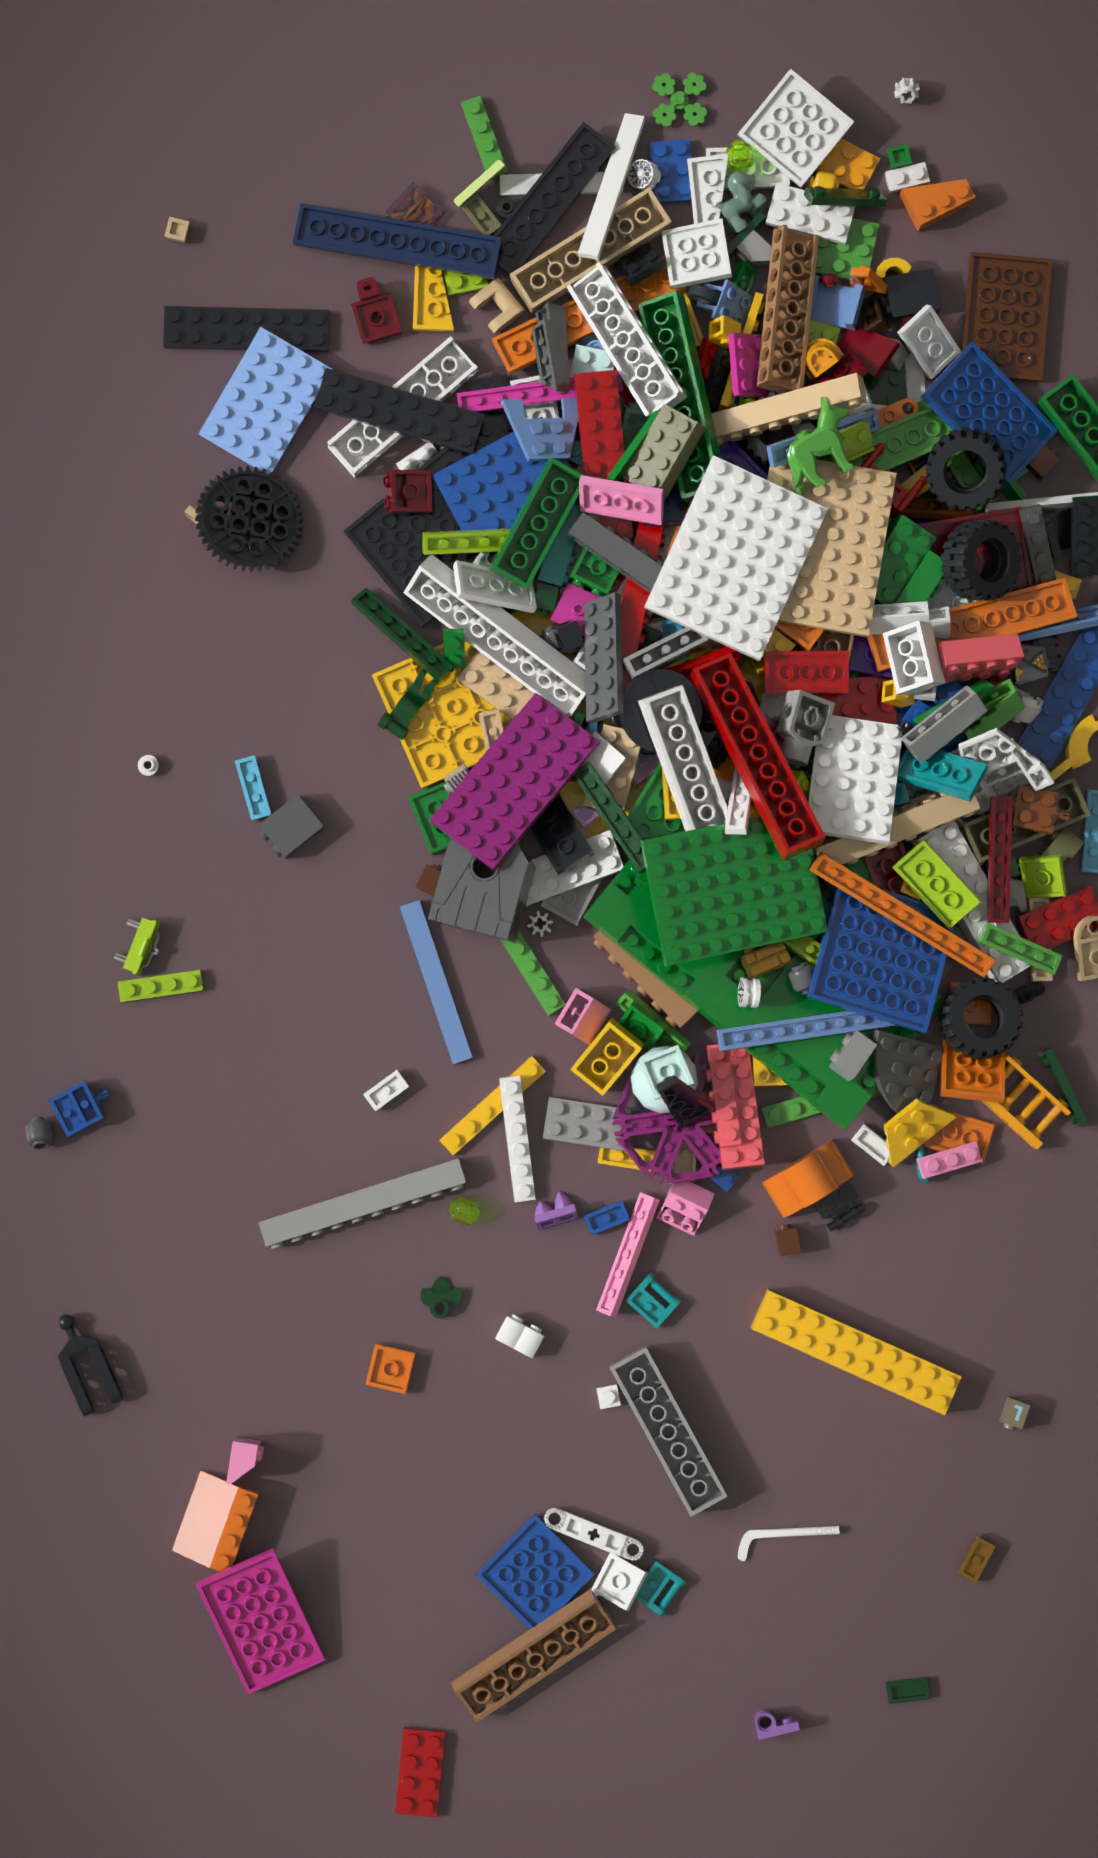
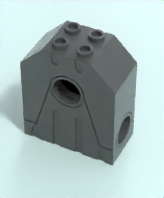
[428,840,536,944]

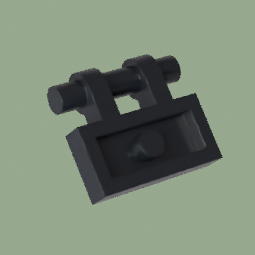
[813,1180,866,1231]

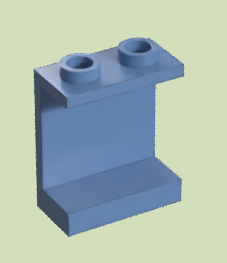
[810,276,866,331]

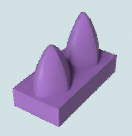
[534,1191,578,1230]

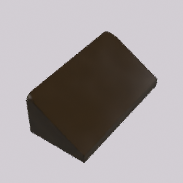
[860,293,890,333]

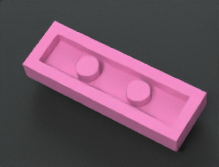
[917,1141,982,1179]

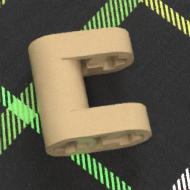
[469,278,525,334]

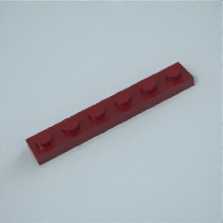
[987,796,1013,923]

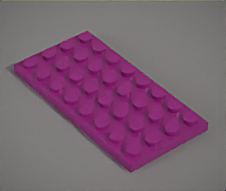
[429,693,600,871]

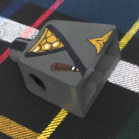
[1009,645,1057,687]

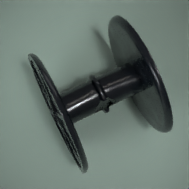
[610,669,702,755]

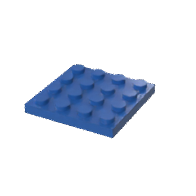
[475,1514,595,1629]

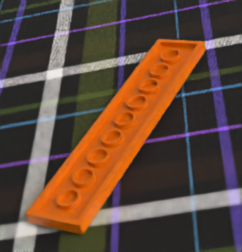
[491,255,690,375]
[867,578,1077,672]

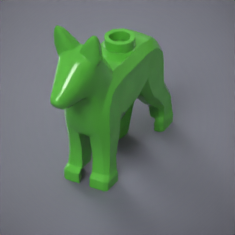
[787,397,854,495]

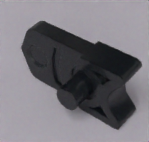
[1015,981,1046,1005]

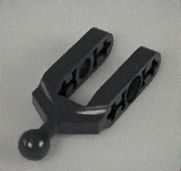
[58,1314,124,1417]

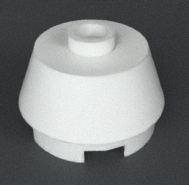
[1011,688,1044,723]

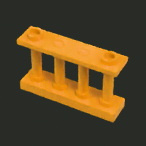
[982,1056,1071,1150]

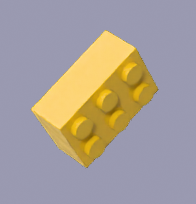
[570,1018,644,1096]

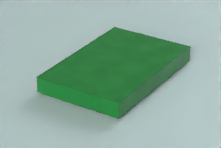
[408,782,452,855]

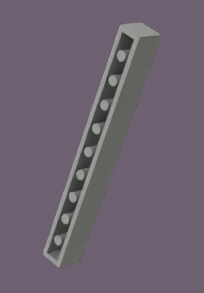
[258,1158,466,1249]

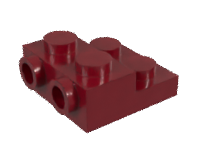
[383,470,432,514]

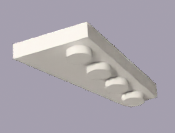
[687,154,729,224]

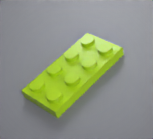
[892,839,981,929]

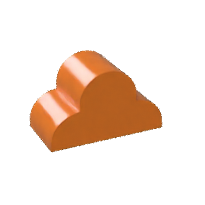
[762,1139,855,1218]

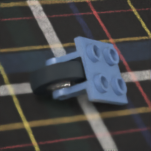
[687,279,754,329]

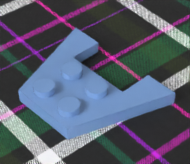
[501,398,578,462]

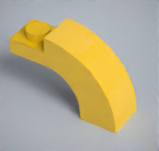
[1065,714,1098,771]

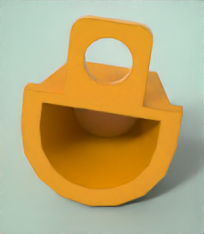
[805,338,844,380]

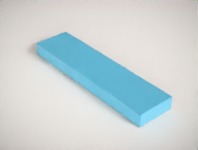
[1080,789,1098,874]

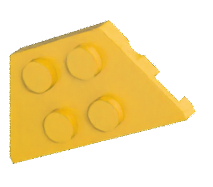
[884,1098,956,1168]

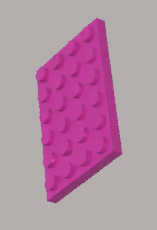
[196,1548,325,1694]

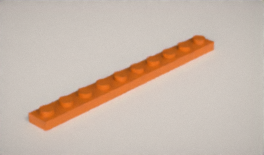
[810,852,996,977]

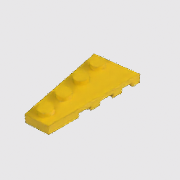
[413,266,454,332]

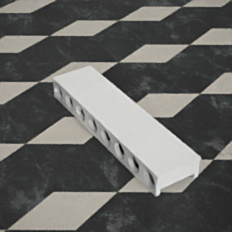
[567,262,687,418]
[327,336,479,478]

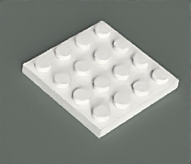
[738,69,854,188]

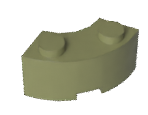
[1034,826,1084,867]

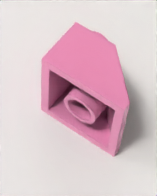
[226,1437,264,1484]

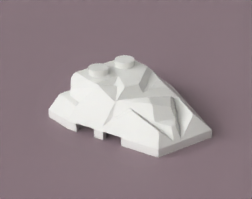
[959,728,1054,814]

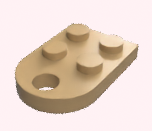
[1073,915,1098,981]

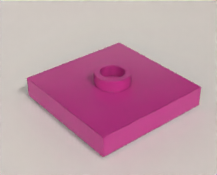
[550,583,600,637]

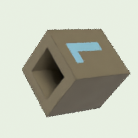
[999,1397,1030,1431]

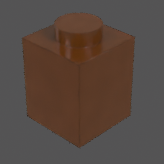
[1026,446,1060,481]
[416,864,442,897]
[774,1224,801,1256]

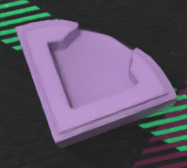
[571,807,600,828]

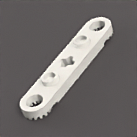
[544,1507,643,1561]

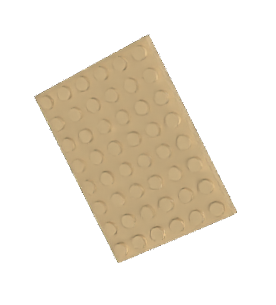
[767,459,897,637]

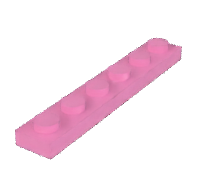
[596,1192,660,1318]

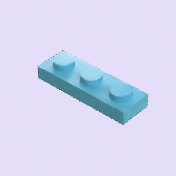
[235,755,272,821]

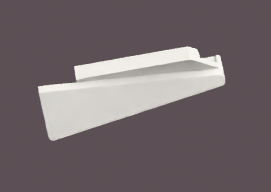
[869,601,950,639]

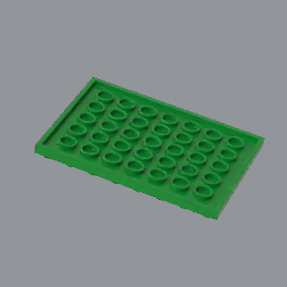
[640,816,828,966]

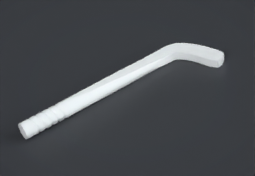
[738,1526,840,1561]

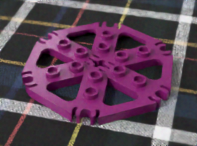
[612,1054,722,1185]

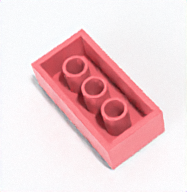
[937,634,1024,683]

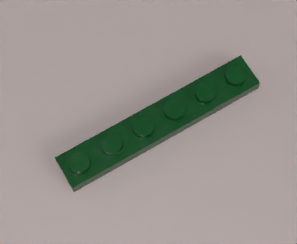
[351,587,454,683]
[574,761,646,874]

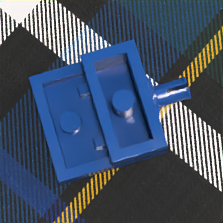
[49,1081,111,1137]

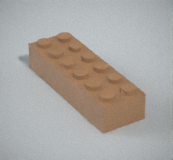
[593,931,697,1028]

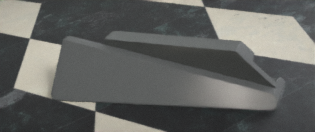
[531,302,569,394]

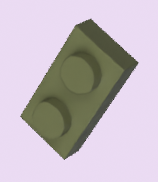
[461,194,501,236]

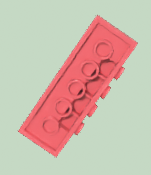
[706,1044,765,1170]

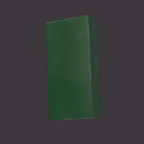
[886,1677,931,1704]

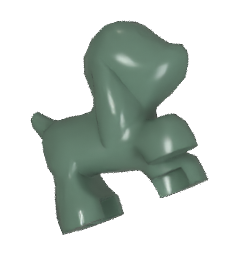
[716,171,767,234]

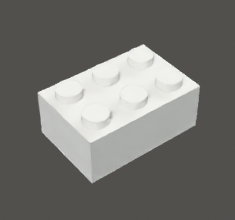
[883,621,945,696]

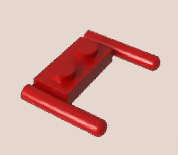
[860,443,927,514]

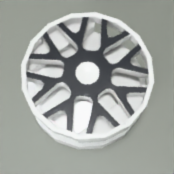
[628,159,661,190]
[738,977,761,1008]

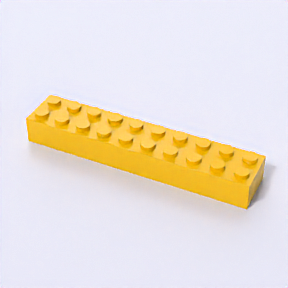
[750,1289,961,1415]

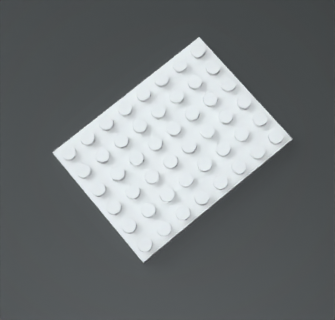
[644,455,828,661]

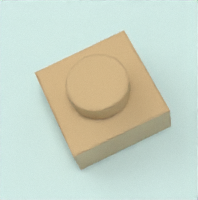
[164,217,190,243]

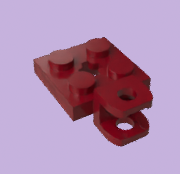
[351,277,402,345]

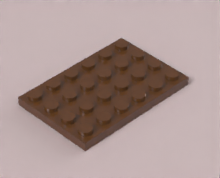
[961,252,1053,382]

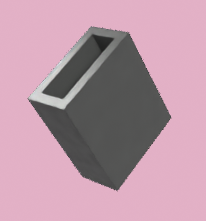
[259,794,325,859]

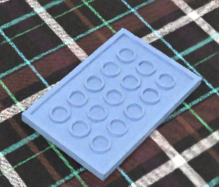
[199,327,332,475]

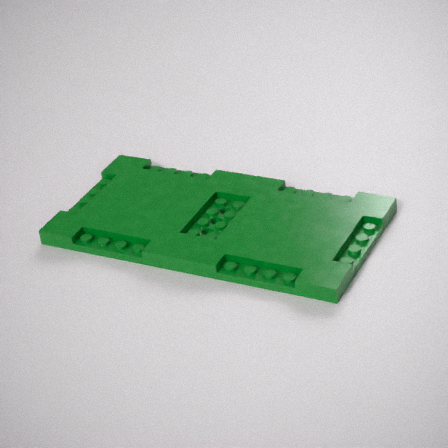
[583,859,945,1130]

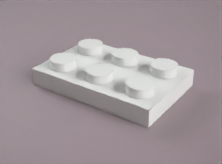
[897,304,961,379]

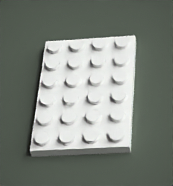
[808,715,903,845]

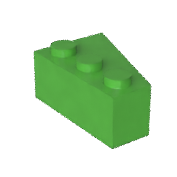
[964,679,1025,739]

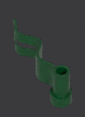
[377,669,438,740]

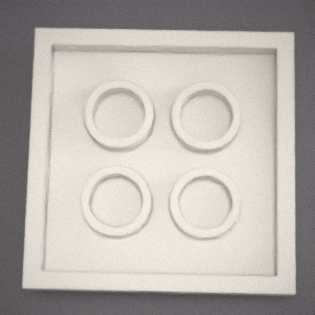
[661,218,732,289]

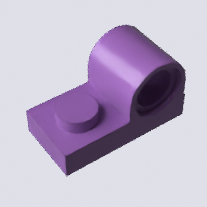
[754,1709,800,1740]

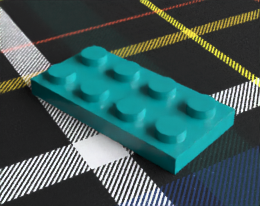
[897,748,988,802]

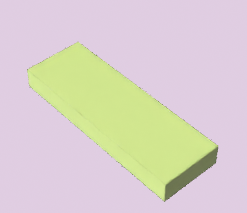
[454,160,506,207]

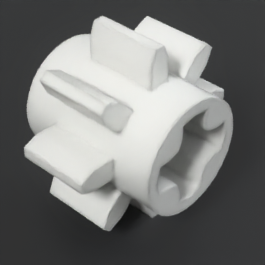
[894,77,920,104]
[527,911,553,937]

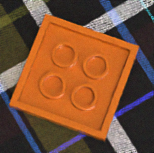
[941,1039,1005,1103]

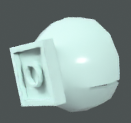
[631,1045,698,1114]

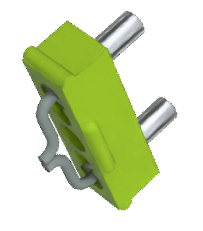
[114,917,160,976]

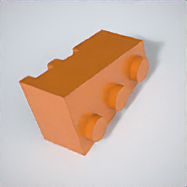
[899,179,976,231]

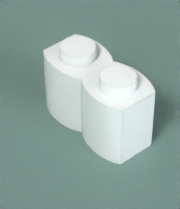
[495,1314,544,1359]

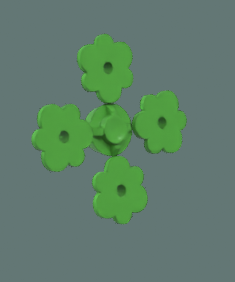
[652,72,707,127]

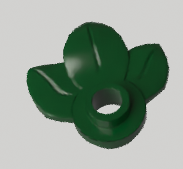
[421,1276,463,1319]

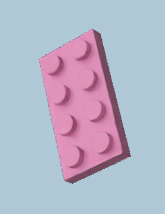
[579,475,663,525]

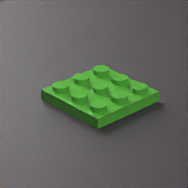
[815,218,879,282]

